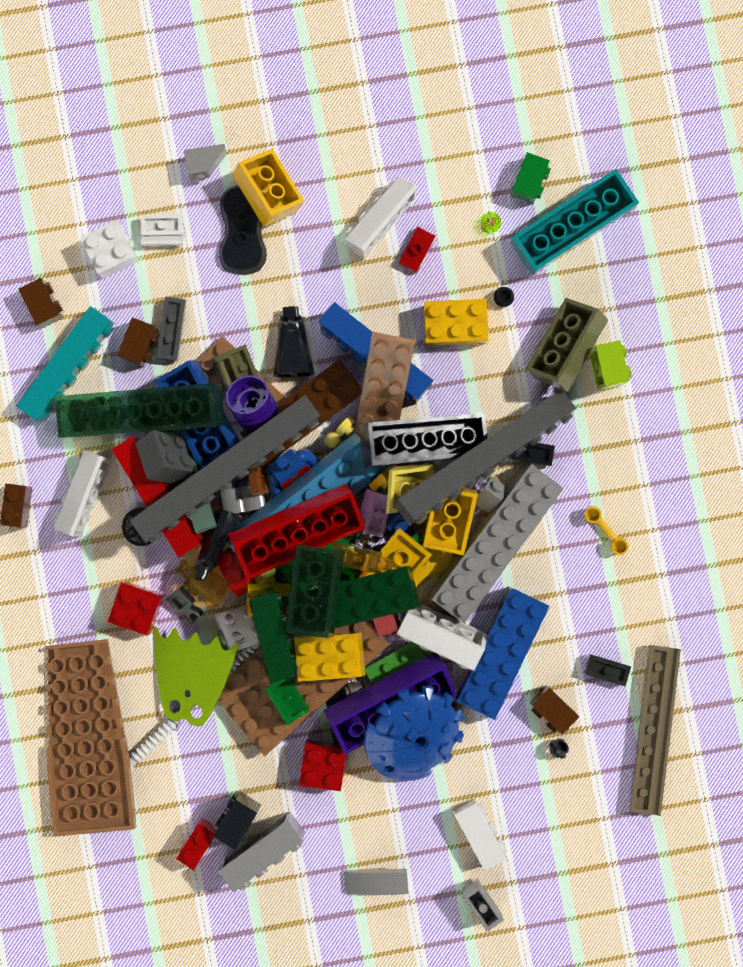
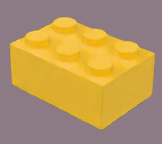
[232,148,304,227]
[423,299,489,347]
[294,632,365,682]

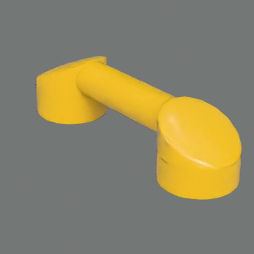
[585,506,628,555]

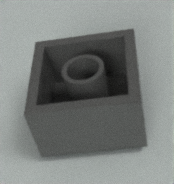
[136,430,194,485]

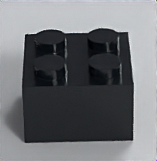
[213,791,261,850]

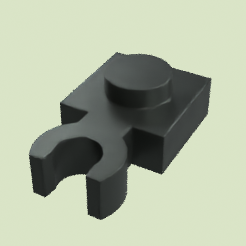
[166,586,204,623]

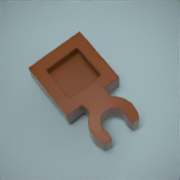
[248,464,269,495]

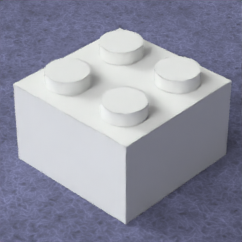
[80,219,140,279]

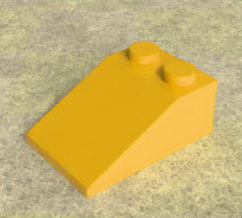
[423,488,478,555]

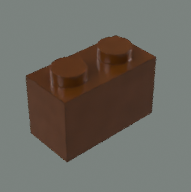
[18,278,64,329]
[117,317,159,367]
[0,483,33,528]
[529,685,580,735]

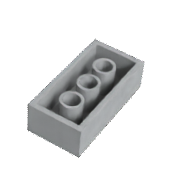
[218,811,305,892]

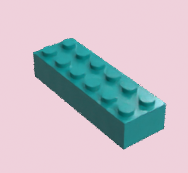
[510,169,639,276]

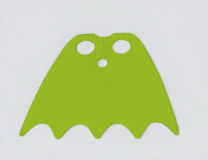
[154,626,238,726]

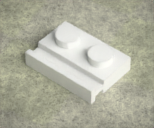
[141,214,183,246]

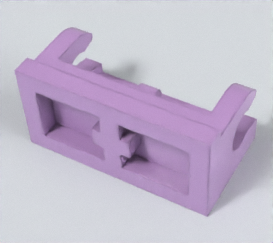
[360,489,388,537]

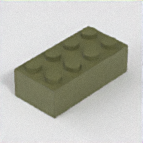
[525,297,608,392]

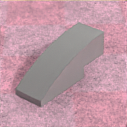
[344,868,409,895]

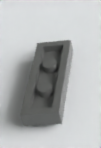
[156,297,186,362]

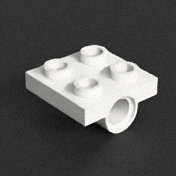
[215,605,259,651]

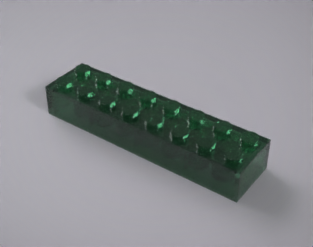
[54,383,225,438]

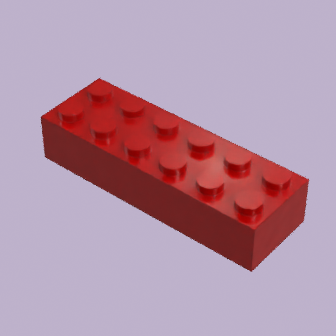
[111,436,204,558]
[228,484,365,580]

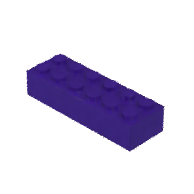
[323,652,457,755]

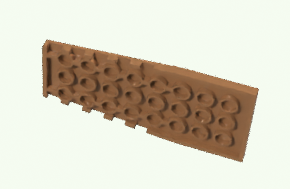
[45,639,137,837]

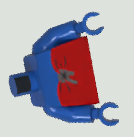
[267,448,320,497]

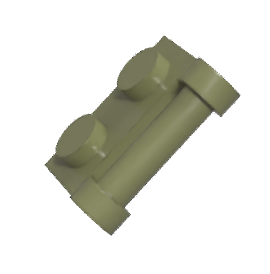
[211,344,259,395]

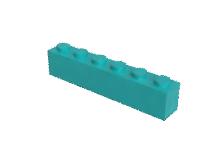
[16,306,115,423]

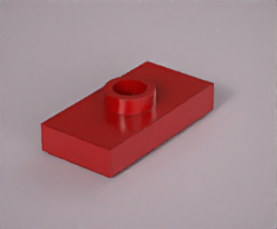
[398,227,436,273]

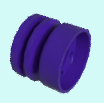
[226,375,278,431]

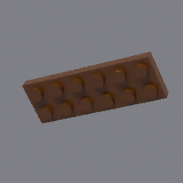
[240,359,362,467]

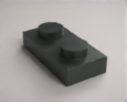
[584,654,631,687]

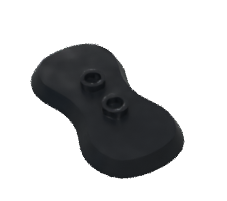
[219,185,267,275]

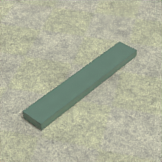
[162,417,217,534]

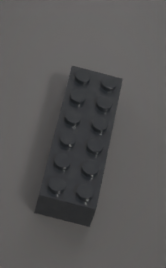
[359,413,488,467]

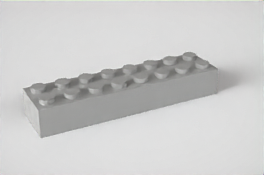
[427,462,564,624]

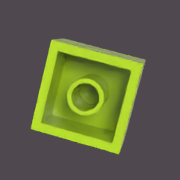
[589,340,632,391]

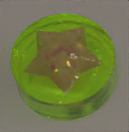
[480,212,501,234]

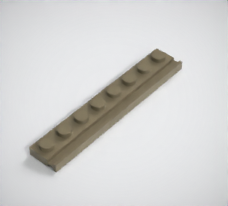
[629,645,681,816]

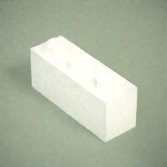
[453,799,507,871]

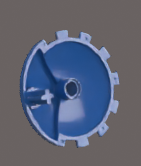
[364,686,464,781]

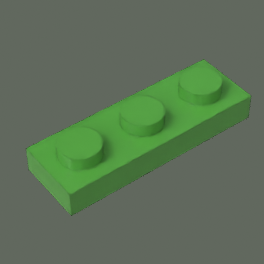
[365,641,428,684]

